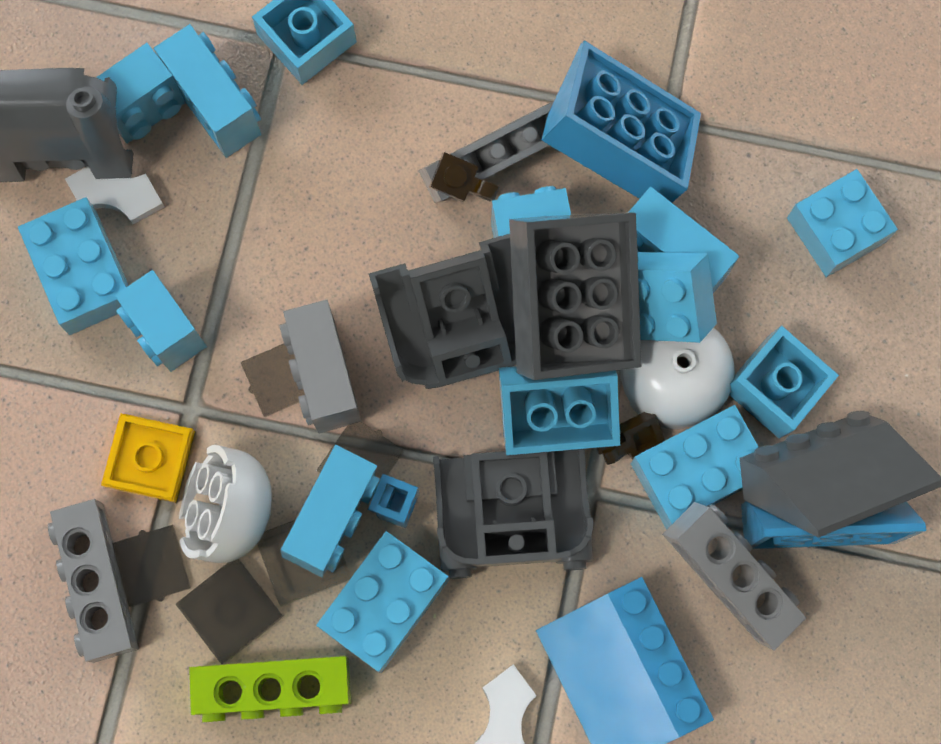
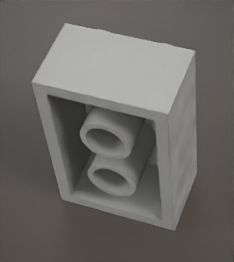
[279,299,362,434]

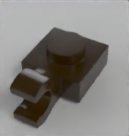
[429,152,500,202]
[596,412,665,465]

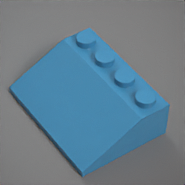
[541,40,701,203]
[741,501,926,549]
[536,577,714,744]

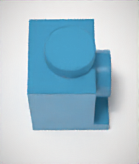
[368,474,420,529]

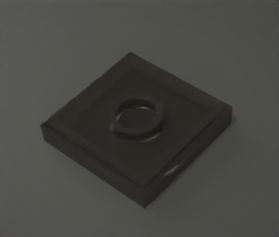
[257,520,351,607]
[176,559,284,665]

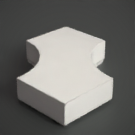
[65,166,165,224]
[475,664,537,744]

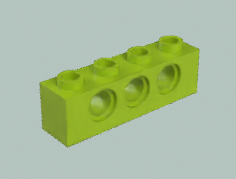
[189,656,351,723]

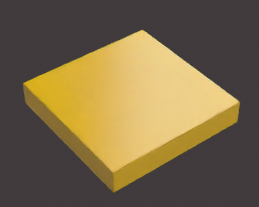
[101,413,195,503]

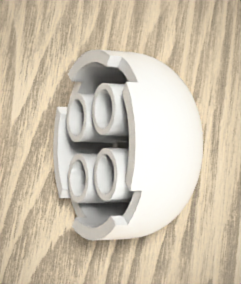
[620,328,735,429]
[179,445,272,563]

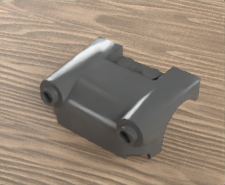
[0,68,134,182]
[368,234,516,389]
[433,449,593,579]

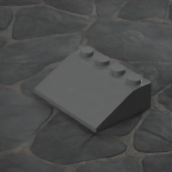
[509,212,641,380]
[740,411,941,538]

